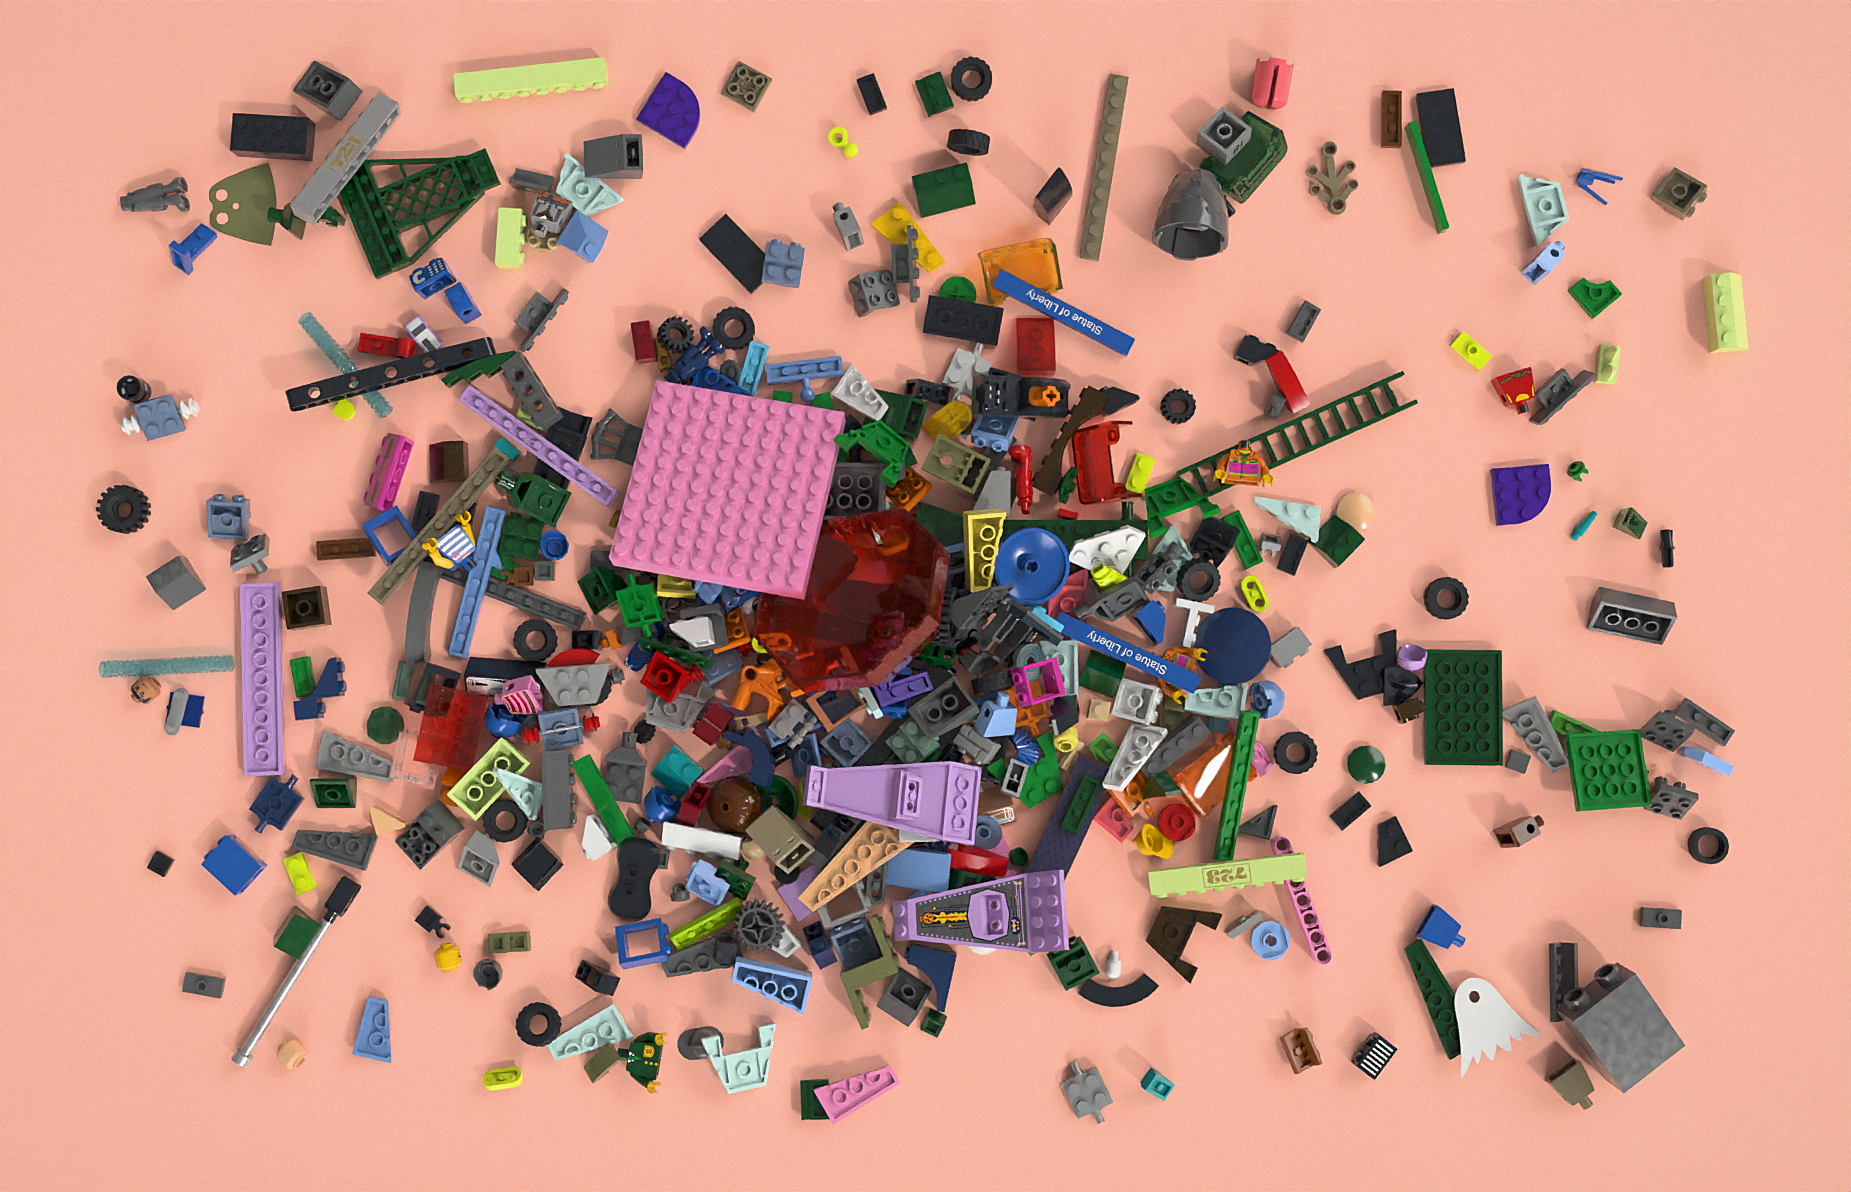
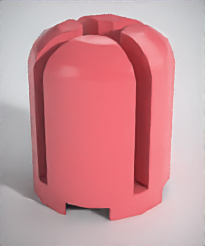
[1250,57,1294,110]

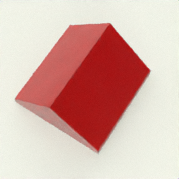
[640,650,689,704]

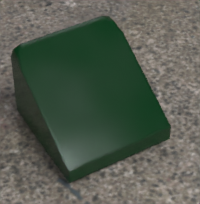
[920,1008,947,1038]

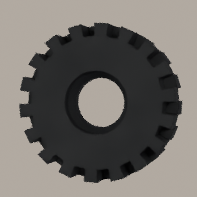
[96,484,151,534]

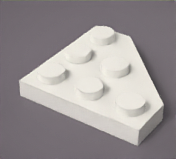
[1068,525,1146,574]

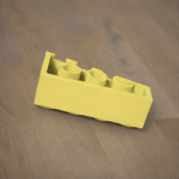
[963,508,1006,592]

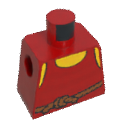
[1491,366,1535,415]

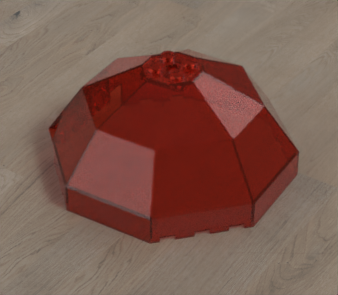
[752,508,950,693]

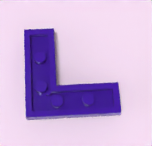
[859,647,933,708]

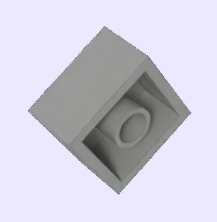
[1196,106,1252,165]

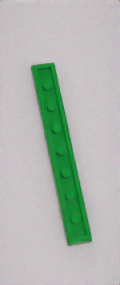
[1213,710,1260,861]

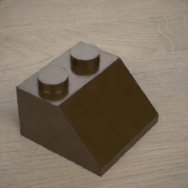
[429,441,469,483]

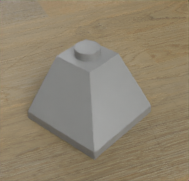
[457,830,500,887]

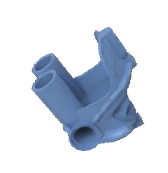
[693,580,747,608]

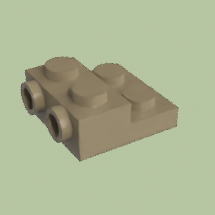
[1651,167,1708,221]

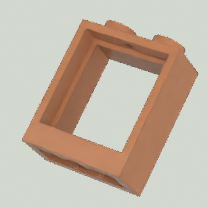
[805,673,866,733]

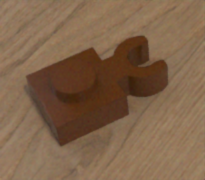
[499,566,534,587]

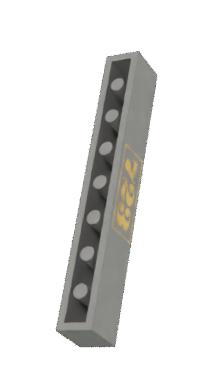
[290,92,401,225]

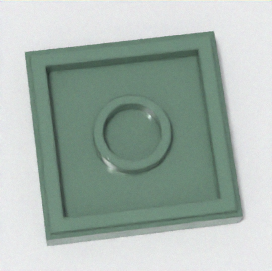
[392,661,437,705]

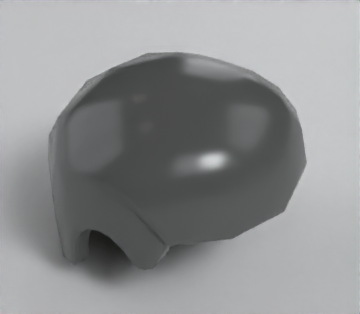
[473,959,503,990]

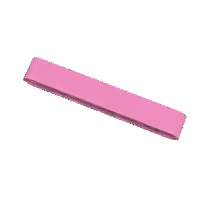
[1270,836,1332,965]

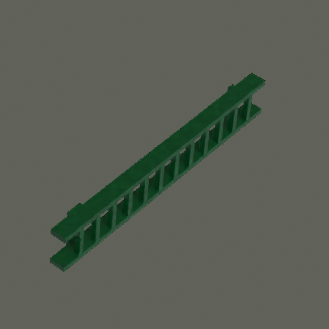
[1176,371,1418,498]

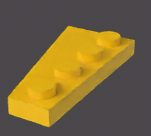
[870,202,946,274]

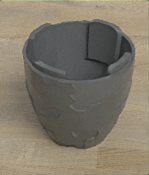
[1152,169,1229,261]

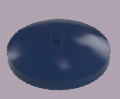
[1194,607,1272,685]

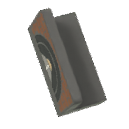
[509,168,554,193]

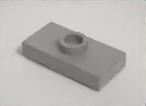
[1225,910,1263,939]

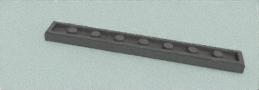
[440,566,587,631]

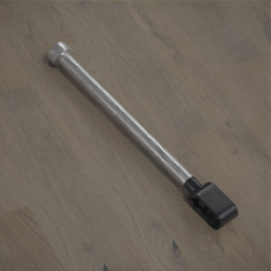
[231,876,362,1067]

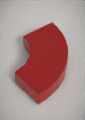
[547,648,600,667]

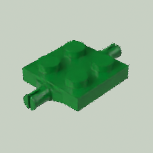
[615,573,664,638]

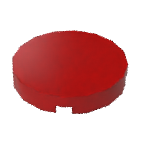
[1157,803,1196,842]

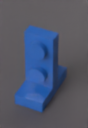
[168,223,218,276]

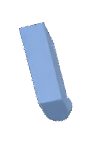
[1680,746,1734,777]

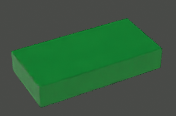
[289,656,316,698]

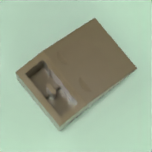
[745,804,815,874]

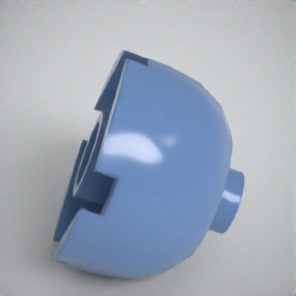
[1249,680,1286,719]

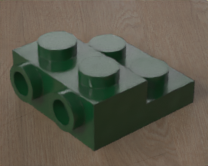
[498,512,545,561]
[1046,936,1100,991]

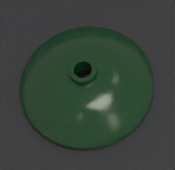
[752,774,799,821]

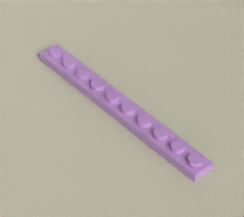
[459,385,619,508]

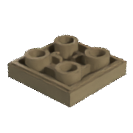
[721,61,773,113]

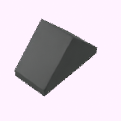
[999,758,1029,799]

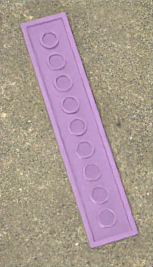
[240,582,285,776]

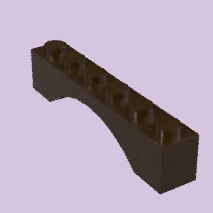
[1032,385,1110,498]

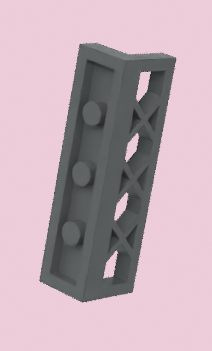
[1549,941,1579,1022]

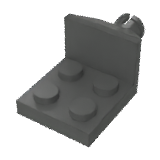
[1073,576,1150,622]
[604,731,647,804]

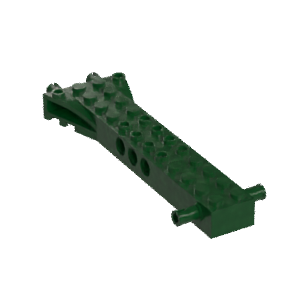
[897,501,1148,578]

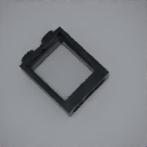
[403,660,461,718]

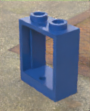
[362,505,416,567]
[615,918,671,970]

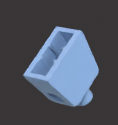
[1521,241,1565,285]
[974,691,1017,737]

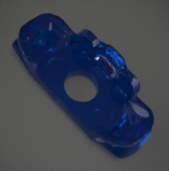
[624,621,666,672]

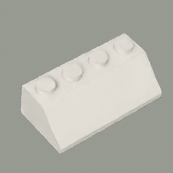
[662,821,744,862]

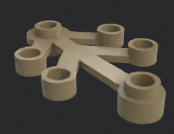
[1306,141,1359,215]

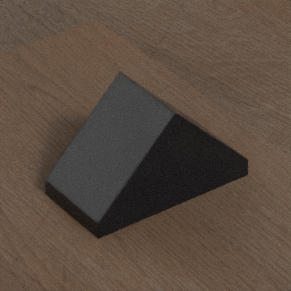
[572,630,602,650]

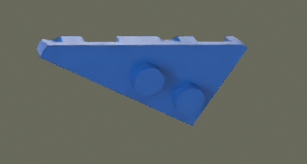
[692,365,754,397]

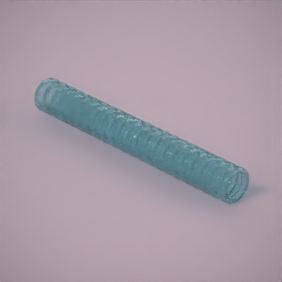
[298,312,393,418]
[98,655,235,678]

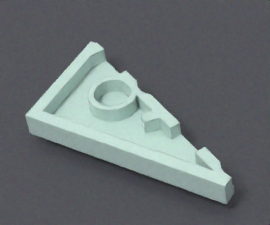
[492,767,543,821]

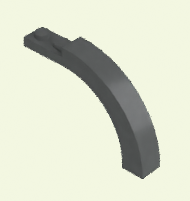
[405,555,443,669]

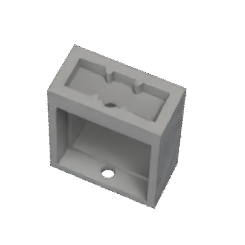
[818,879,872,930]

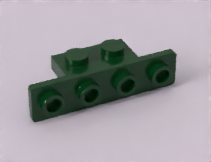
[638,631,713,669]

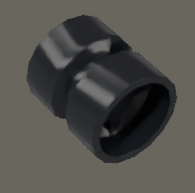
[116,375,152,403]

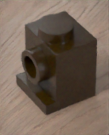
[1392,698,1425,724]

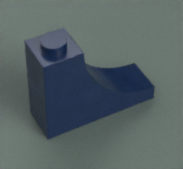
[904,943,957,1013]

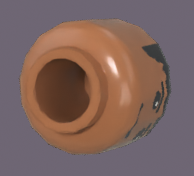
[131,676,161,704]

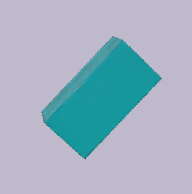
[494,437,522,462]

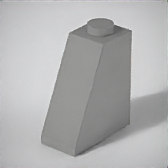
[972,467,1011,519]

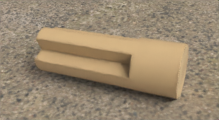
[1058,740,1085,771]

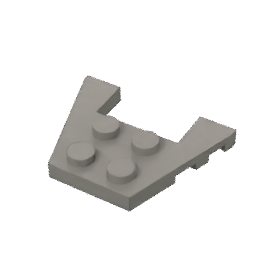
[646,665,719,733]

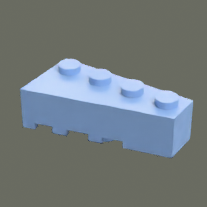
[731,956,813,1015]

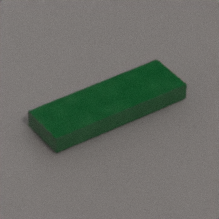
[1059,774,1102,835]

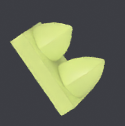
[1595,344,1621,385]

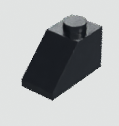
[1099,386,1140,418]

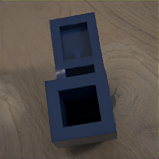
[723,730,775,789]

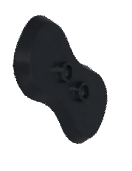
[608,837,660,921]

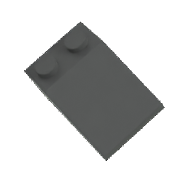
[292,60,363,121]
[907,676,980,741]

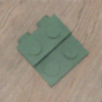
[885,716,940,764]

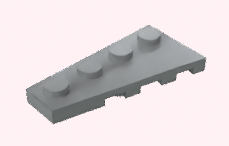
[1503,695,1569,773]

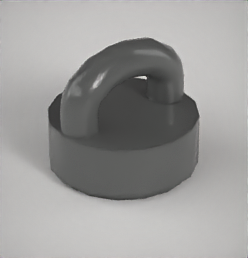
[670,883,690,902]

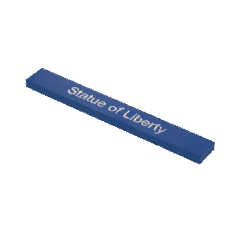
[992,269,1135,357]
[1054,611,1202,694]

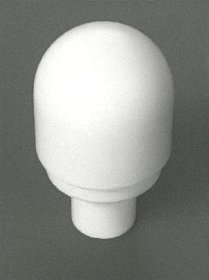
[1105,951,1122,979]

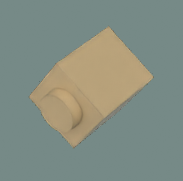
[1086,699,1111,722]

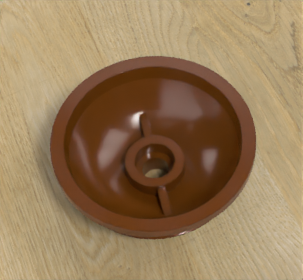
[707,776,762,834]

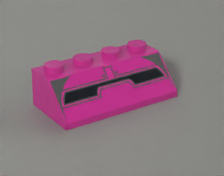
[363,432,414,512]

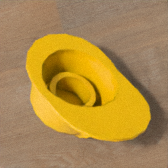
[1132,824,1174,859]

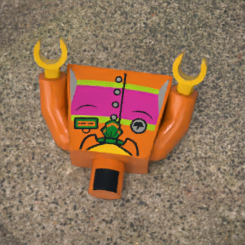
[1213,440,1274,487]
[1152,646,1208,704]

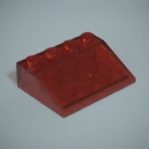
[413,684,489,771]

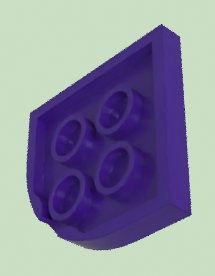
[636,72,701,150]
[1490,464,1551,526]

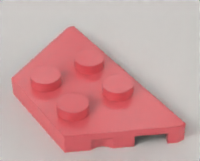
[1048,568,1088,623]

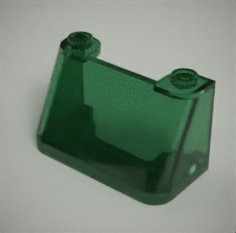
[1199,111,1288,204]

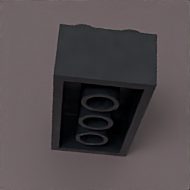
[230,113,316,161]

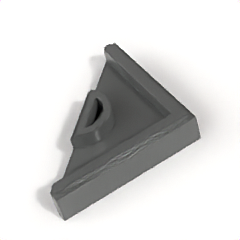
[1238,805,1278,840]

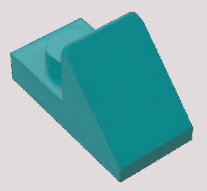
[1140,1068,1175,1101]

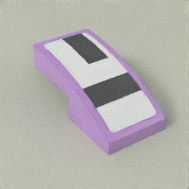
[404,314,444,353]

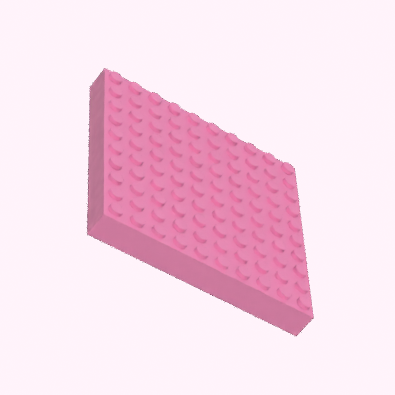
[609,380,846,600]

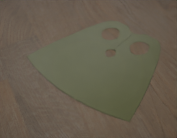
[209,163,276,246]

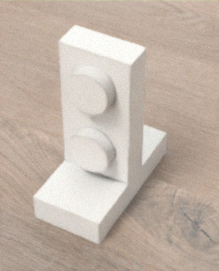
[1173,598,1215,648]

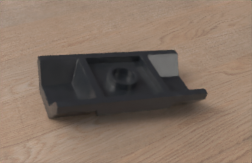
[533,407,593,490]

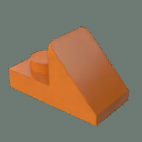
[438,764,469,807]

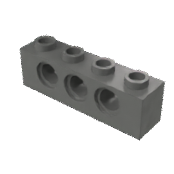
[500,352,564,430]

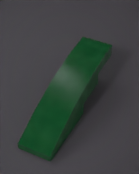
[441,350,517,389]

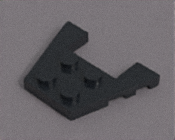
[1323,629,1397,700]

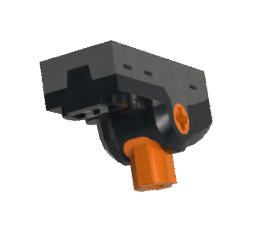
[971,375,1071,419]

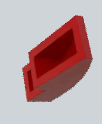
[1265,350,1310,413]
[947,842,1010,877]

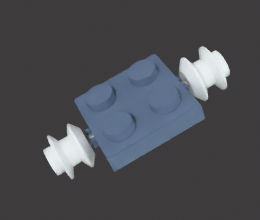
[121,393,200,441]

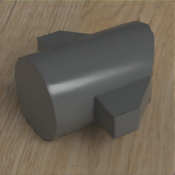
[1264,393,1286,418]

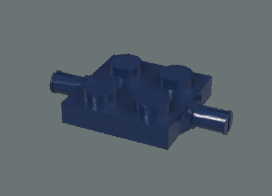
[249,774,305,834]

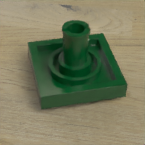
[714,858,756,901]

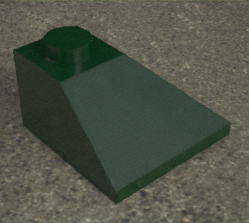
[577,566,628,615]

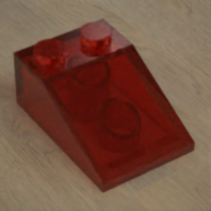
[1016,318,1056,375]

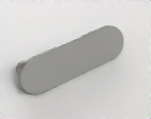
[164,688,189,735]

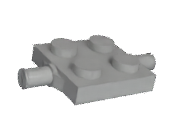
[1061,1060,1113,1124]

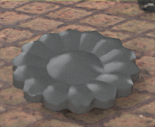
[719,359,741,384]

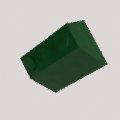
[912,162,976,218]

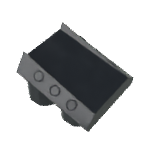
[511,837,564,891]

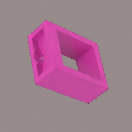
[1010,657,1066,707]

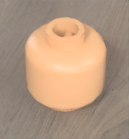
[277,1040,307,1069]

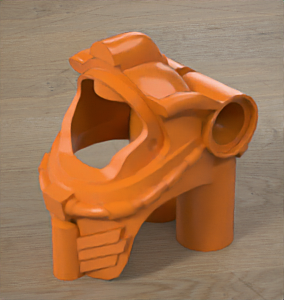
[729,658,787,722]

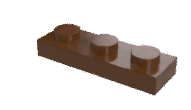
[1381,90,1402,149]
[316,538,377,561]

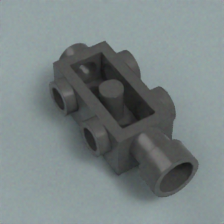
[1134,541,1184,595]

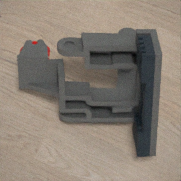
[958,599,1063,678]

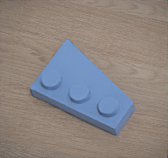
[352,996,392,1063]

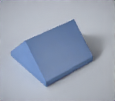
[791,733,823,777]

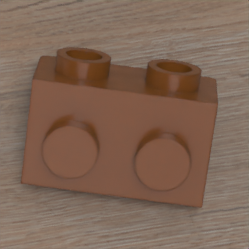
[1280,1027,1323,1074]

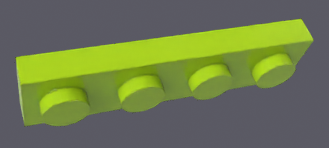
[669,897,743,950]

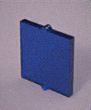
[165,692,205,728]

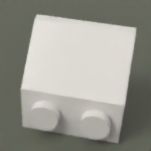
[582,814,617,861]

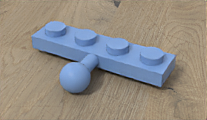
[766,356,844,403]

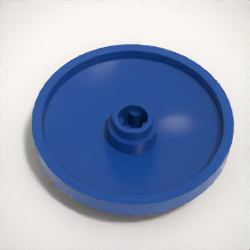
[993,527,1070,605]

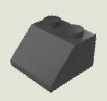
[146,556,207,610]
[876,968,932,1027]

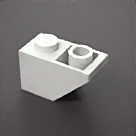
[669,615,715,648]

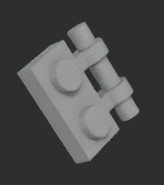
[768,698,818,749]

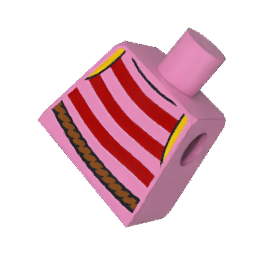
[494,675,545,714]

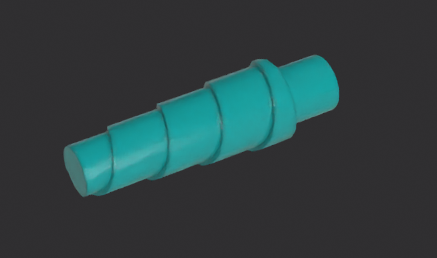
[1570,511,1598,541]

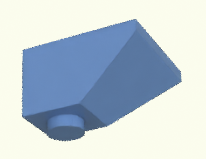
[557,210,609,263]

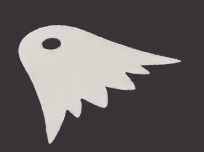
[1454,978,1542,1078]

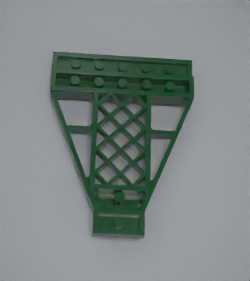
[340,148,501,280]

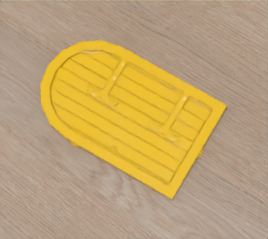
[923,401,972,441]

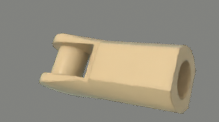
[732,710,769,730]

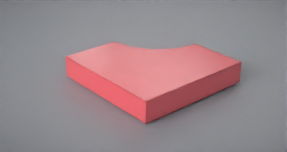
[1093,795,1134,843]

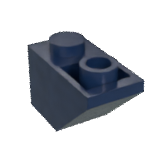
[802,920,837,970]

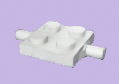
[942,343,992,402]

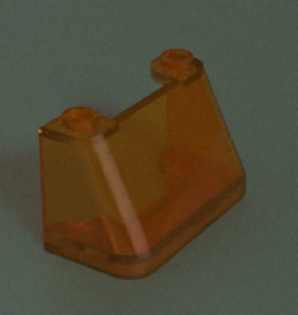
[1173,734,1258,819]

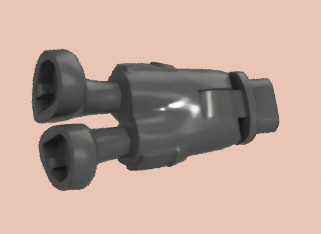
[120,177,190,212]

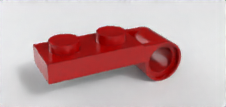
[357,332,416,359]

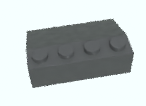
[822,463,886,525]

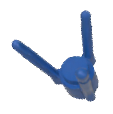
[1576,168,1623,205]

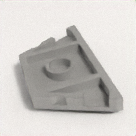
[536,662,611,706]

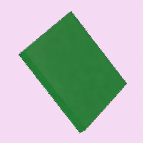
[1565,729,1652,812]

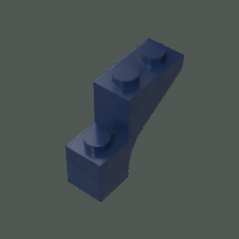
[293,657,347,721]

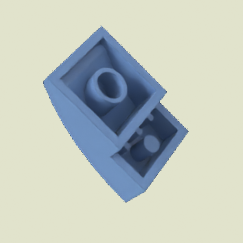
[886,846,951,892]

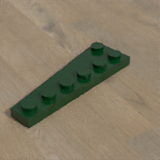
[1403,939,1461,1060]

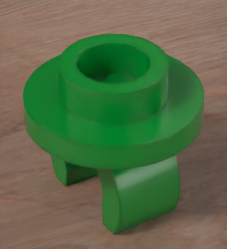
[1567,461,1589,482]

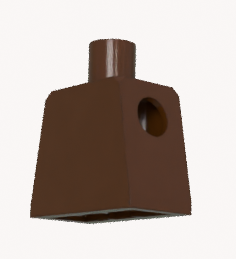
[1493,815,1544,848]

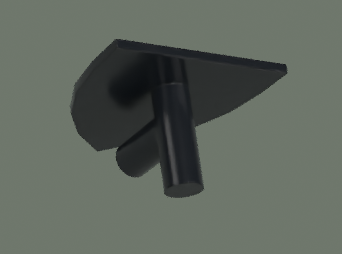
[1383,667,1423,706]

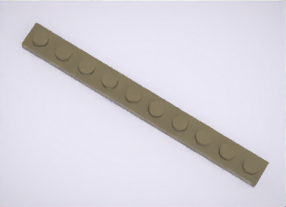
[1080,74,1129,261]
[367,447,511,606]

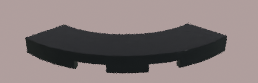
[1077,973,1159,1007]

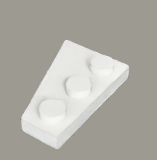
[831,364,889,421]

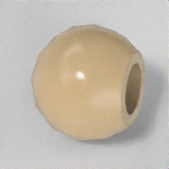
[741,835,766,860]

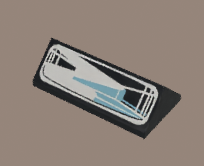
[464,657,547,697]

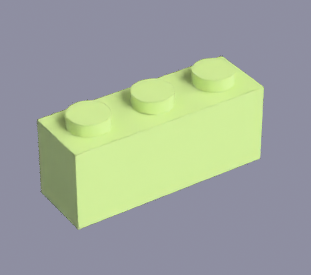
[495,208,528,269]

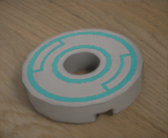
[1012,643,1045,682]

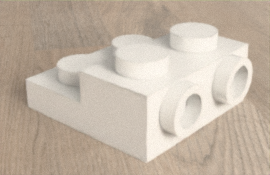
[1111,678,1163,726]

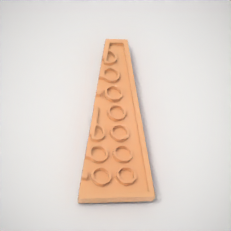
[798,821,915,912]

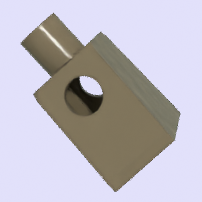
[1545,1058,1595,1110]

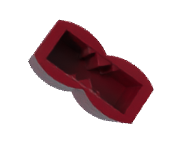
[692,701,735,746]

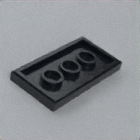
[1415,88,1466,168]
[699,214,765,295]
[923,295,1004,346]

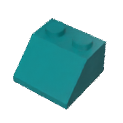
[651,745,705,799]

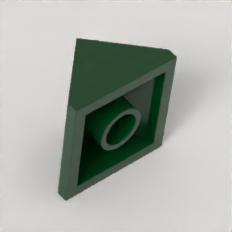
[1079,649,1127,699]
[309,778,357,808]
[273,906,322,960]

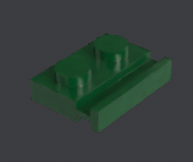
[915,71,954,117]
[800,1078,829,1120]

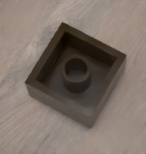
[282,586,332,631]

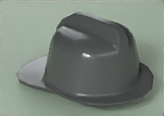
[677,1026,724,1060]

